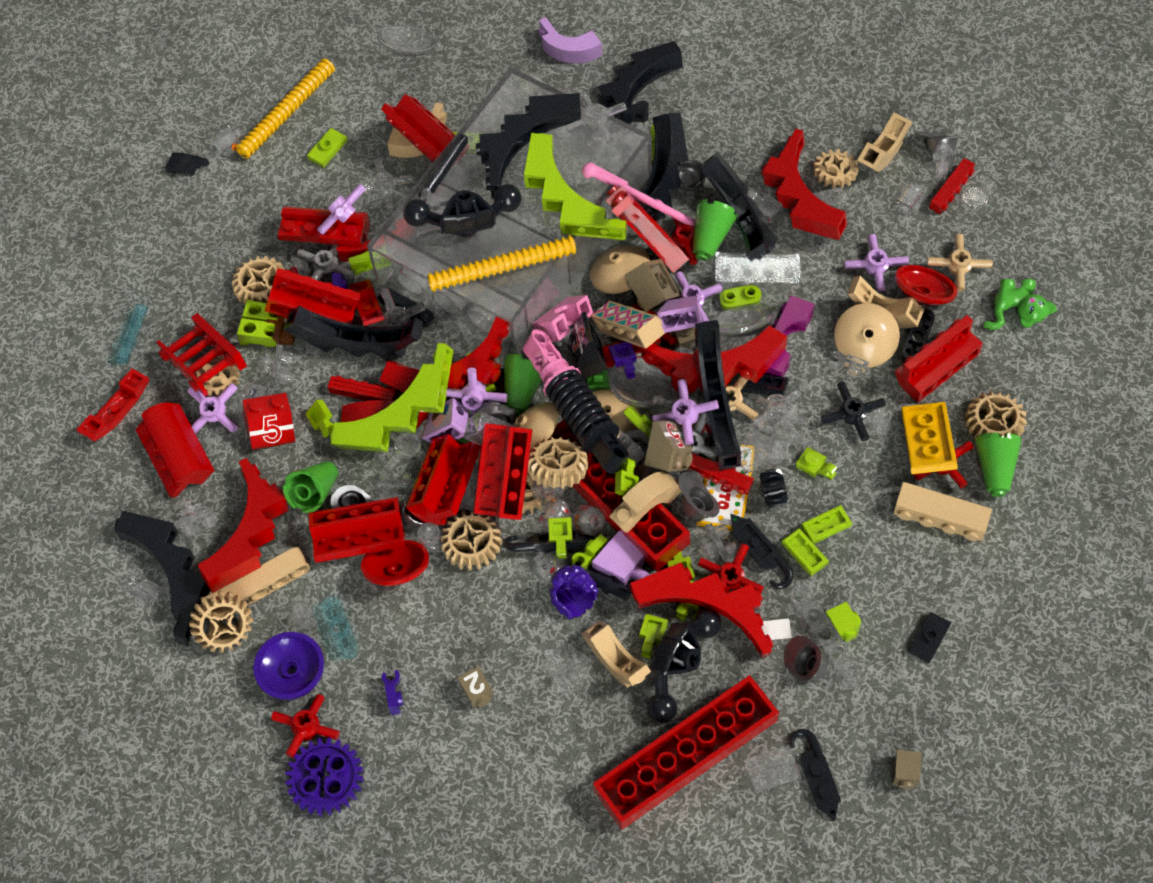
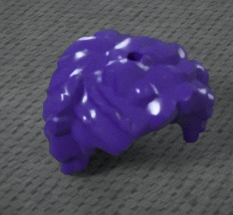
[549,565,598,619]

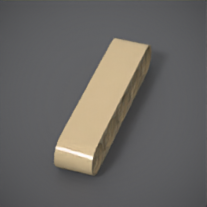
[200,547,310,623]

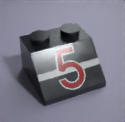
[568,312,608,379]

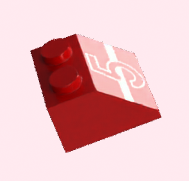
[242,392,295,450]

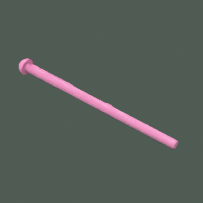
[582,163,695,228]

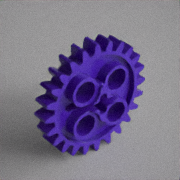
[285,738,364,817]

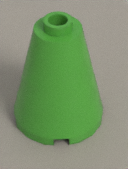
[692,199,738,261]
[504,354,542,417]
[975,433,1022,497]
[283,461,338,513]

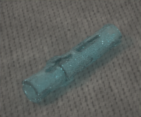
[115,304,148,364]

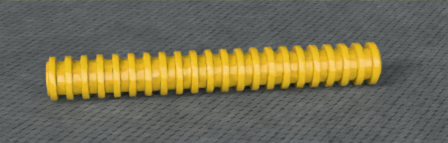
[236,58,335,159]
[427,235,576,292]

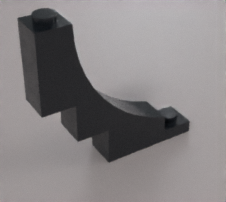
[114,511,210,646]

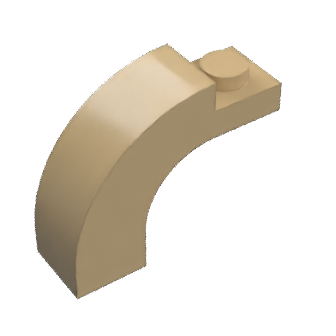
[387,102,447,158]
[857,112,912,172]
[847,276,924,328]
[609,471,681,533]
[581,620,651,688]

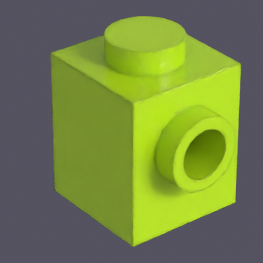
[824,602,861,643]

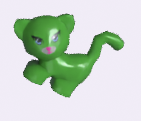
[983,279,1057,330]

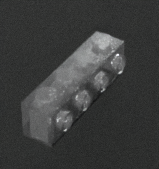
[715,252,801,286]

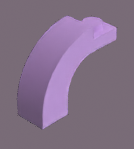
[538,17,602,63]

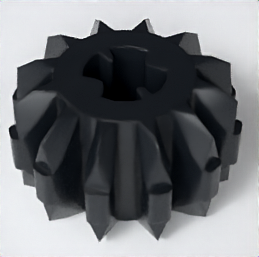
[759,469,788,507]

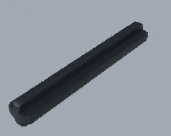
[418,133,468,202]

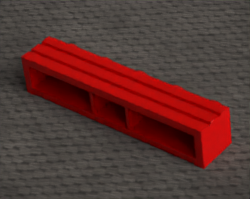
[929,158,975,214]
[327,375,397,401]
[685,453,754,495]

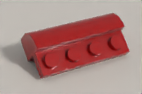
[381,94,468,166]
[278,206,370,246]
[265,268,361,324]
[895,315,983,403]
[135,402,215,497]
[473,423,533,520]
[406,434,481,525]
[308,497,405,563]

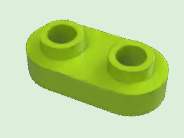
[719,285,761,311]

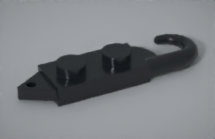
[730,514,794,589]
[503,531,594,553]
[789,729,841,821]

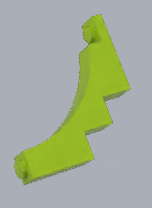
[524,133,627,240]
[330,343,453,453]

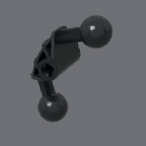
[403,184,522,238]
[647,609,721,723]

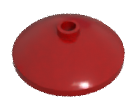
[895,265,958,305]
[361,540,429,586]

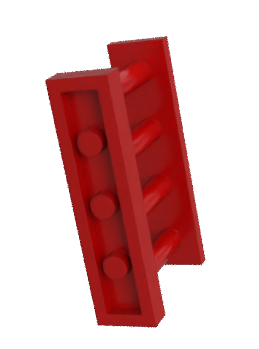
[156,313,247,396]

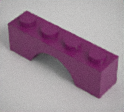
[764,295,815,377]

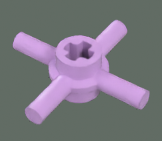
[317,183,366,234]
[844,234,909,292]
[661,271,723,322]
[446,368,507,420]
[653,380,719,445]
[188,383,238,434]

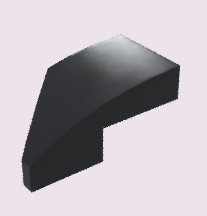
[165,153,210,176]

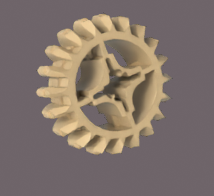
[232,255,284,305]
[965,391,1027,441]
[528,437,588,490]
[441,510,502,571]
[189,590,253,653]

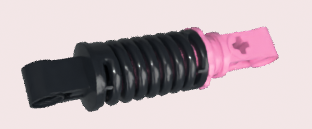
[522,329,629,474]

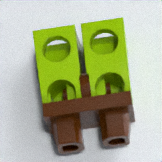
[237,300,295,349]

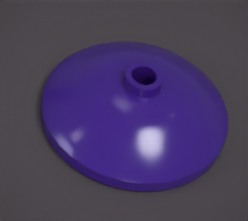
[253,632,324,700]

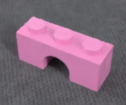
[532,295,593,342]

